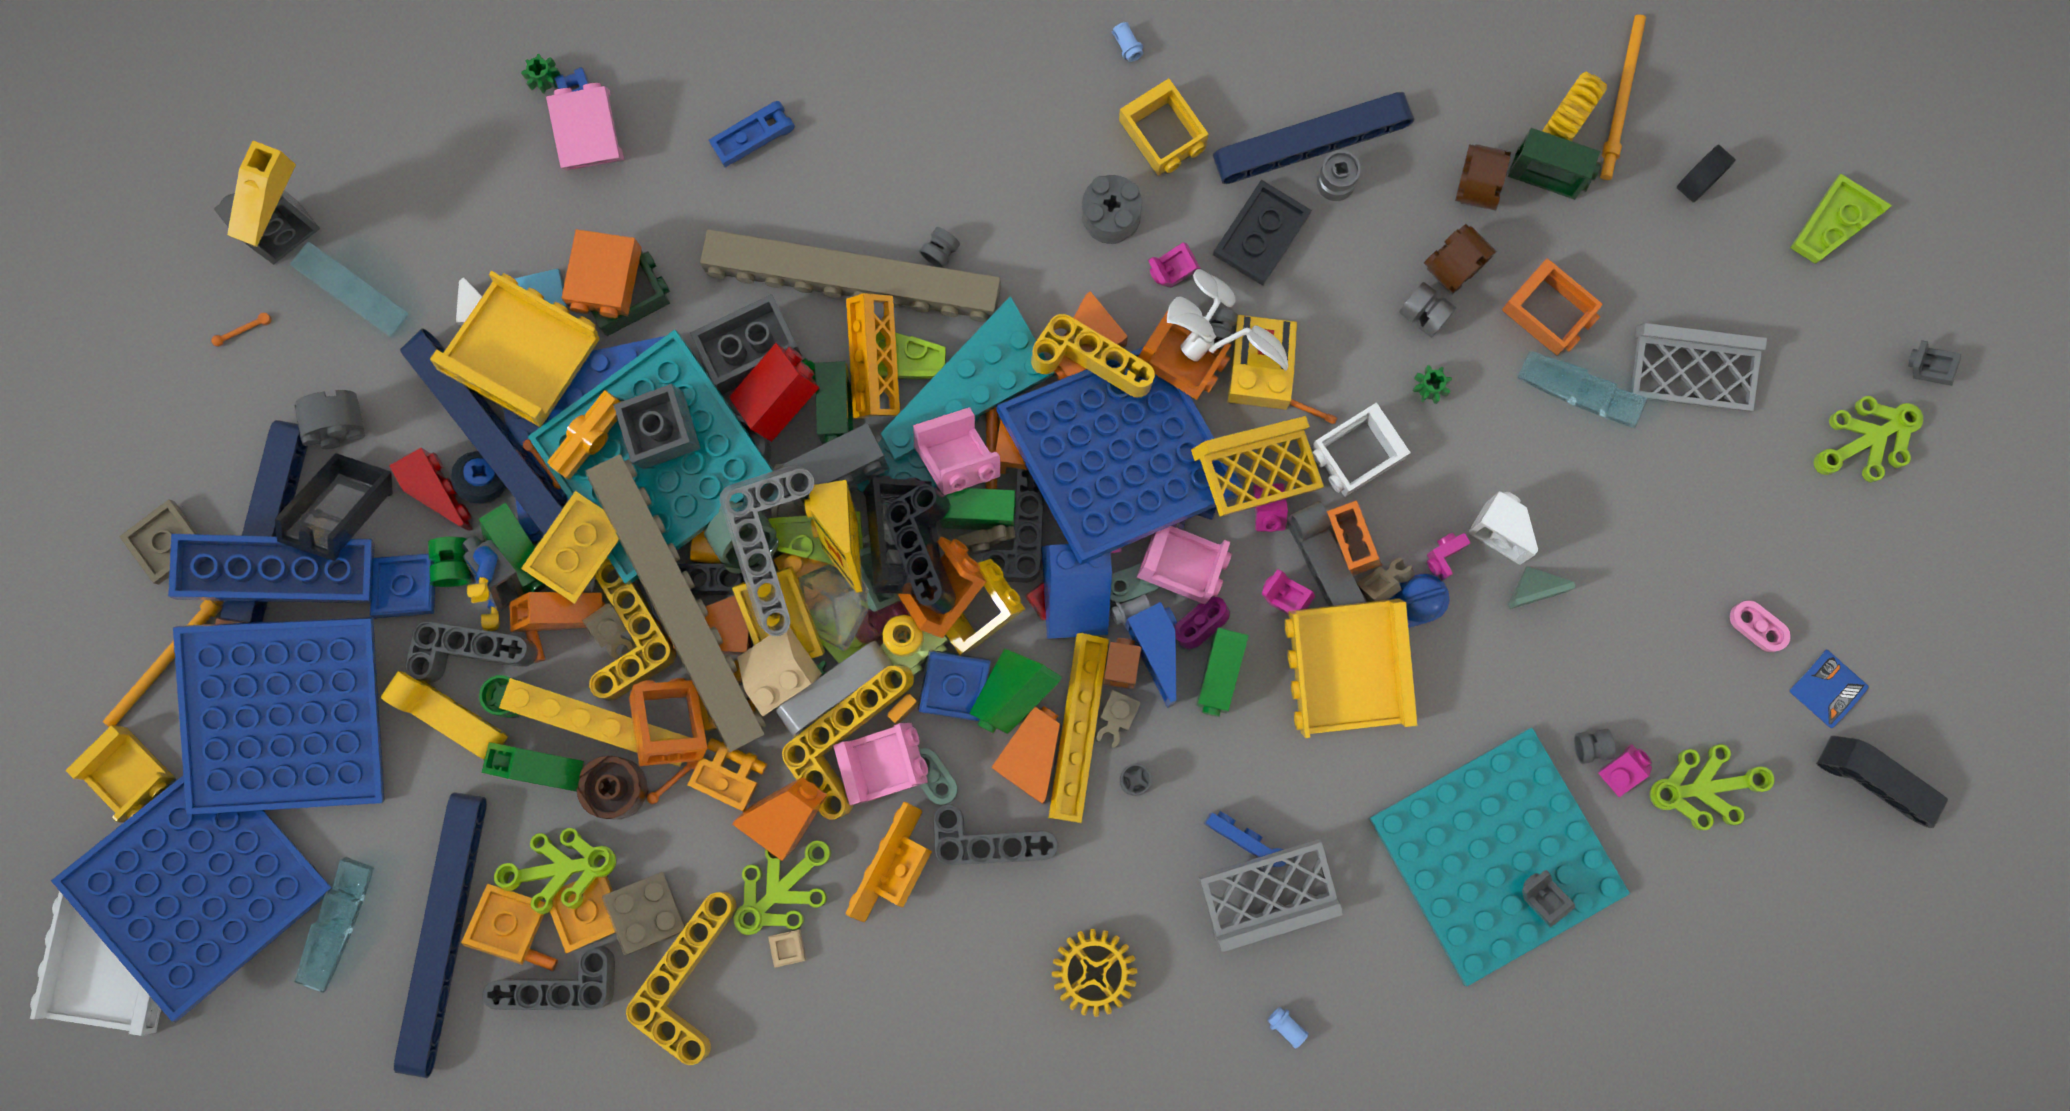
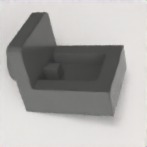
[1908,340,1961,386]
[1522,870,1575,928]

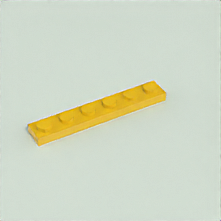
[1048,633,1109,823]
[499,678,691,767]

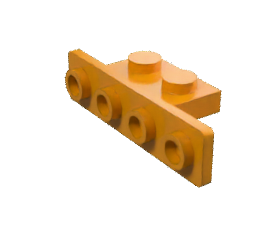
[846,802,932,922]

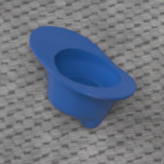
[1388,574,1450,628]

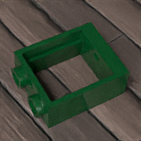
[1507,128,1601,200]
[591,250,670,336]
[815,361,854,445]

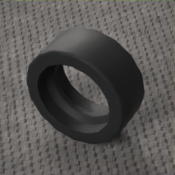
[1677,144,1736,203]

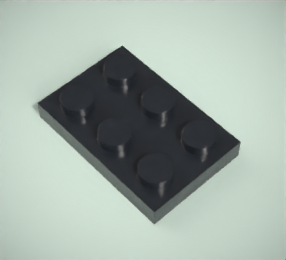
[1213,179,1312,286]

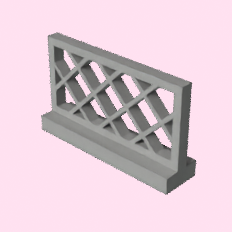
[1630,323,1767,412]
[1199,839,1343,952]

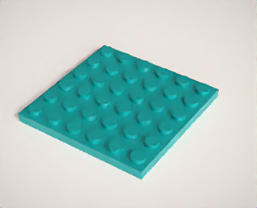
[527,330,774,585]
[1369,728,1630,986]

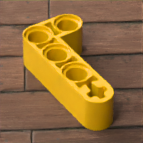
[1031,314,1155,398]
[381,671,509,760]

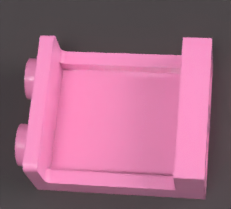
[546,83,624,171]
[913,407,1000,495]
[1137,526,1232,604]
[833,723,928,805]

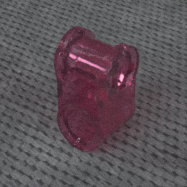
[853,601,909,644]

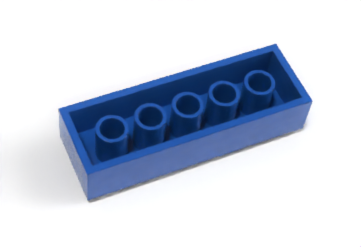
[168,534,375,604]

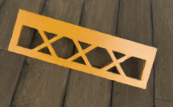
[846,293,900,419]

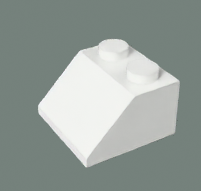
[1468,491,1538,565]

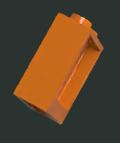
[1502,258,1603,356]
[629,678,707,766]

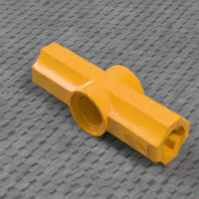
[547,390,621,480]

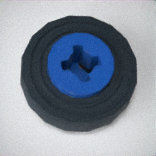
[451,451,506,504]

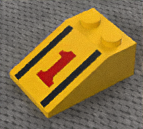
[1227,315,1297,410]
[805,480,863,593]

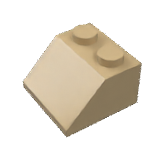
[737,627,823,716]

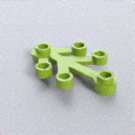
[1813,396,1923,482]
[1650,744,1774,830]
[494,828,616,914]
[733,840,831,935]

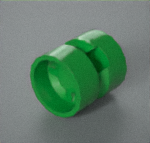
[428,536,471,588]
[479,675,521,718]

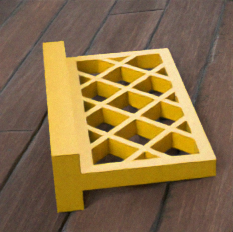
[1191,416,1324,517]

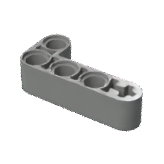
[776,641,894,738]

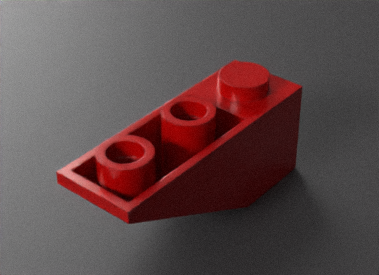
[389,447,473,531]

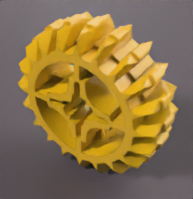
[1542,71,1607,141]
[1052,929,1137,1017]

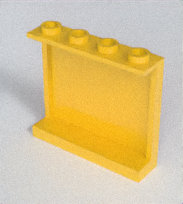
[430,271,600,427]
[1284,599,1418,738]

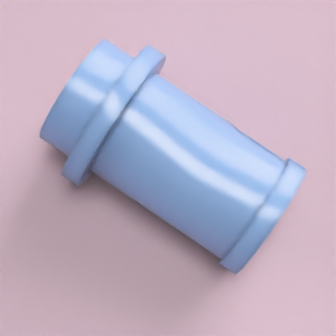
[1112,22,1144,62]
[1267,1007,1309,1049]

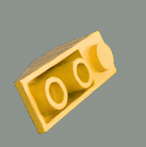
[227,140,296,247]

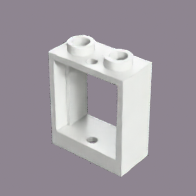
[1312,402,1411,497]

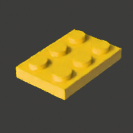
[521,491,619,604]
[732,566,825,659]

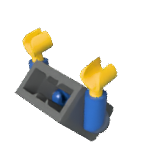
[462,536,524,631]

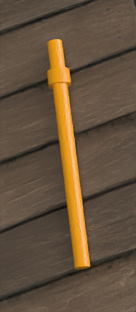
[1600,14,1646,180]
[103,600,224,727]

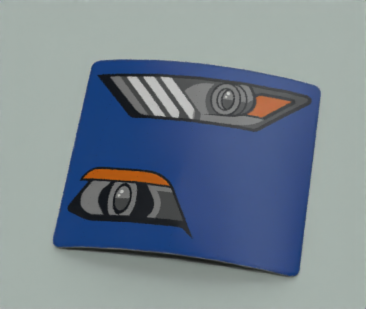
[1789,649,1869,728]

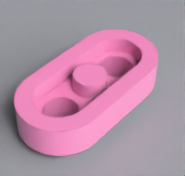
[1730,601,1790,652]

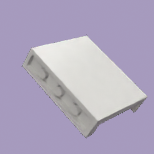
[30,891,161,1036]

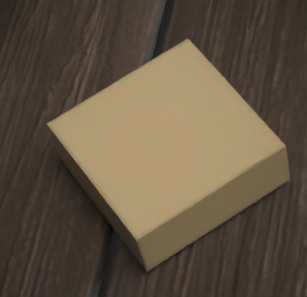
[768,929,806,968]

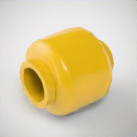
[882,615,924,657]

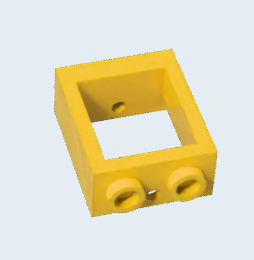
[1119,78,1209,176]
[946,559,1025,655]

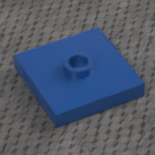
[370,554,435,619]
[918,650,991,721]

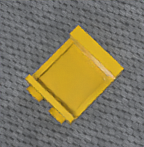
[65,725,176,822]

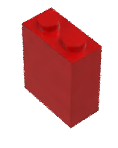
[729,343,820,442]

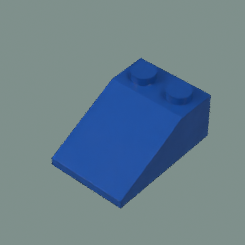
[1041,544,1112,639]
[1125,602,1177,708]

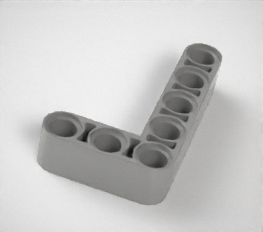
[720,465,814,636]

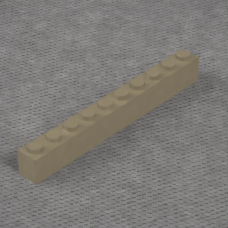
[700,229,1001,322]
[585,454,766,752]

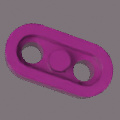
[1175,596,1230,649]

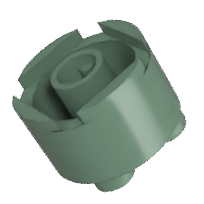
[704,501,778,574]

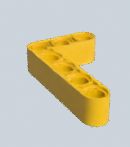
[589,557,676,701]
[782,665,914,820]
[626,892,737,1065]

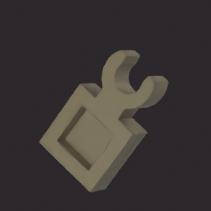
[958,525,1016,554]
[1357,557,1415,602]
[582,603,633,660]
[1096,690,1141,749]

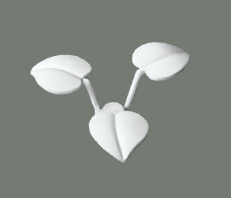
[1167,269,1288,371]

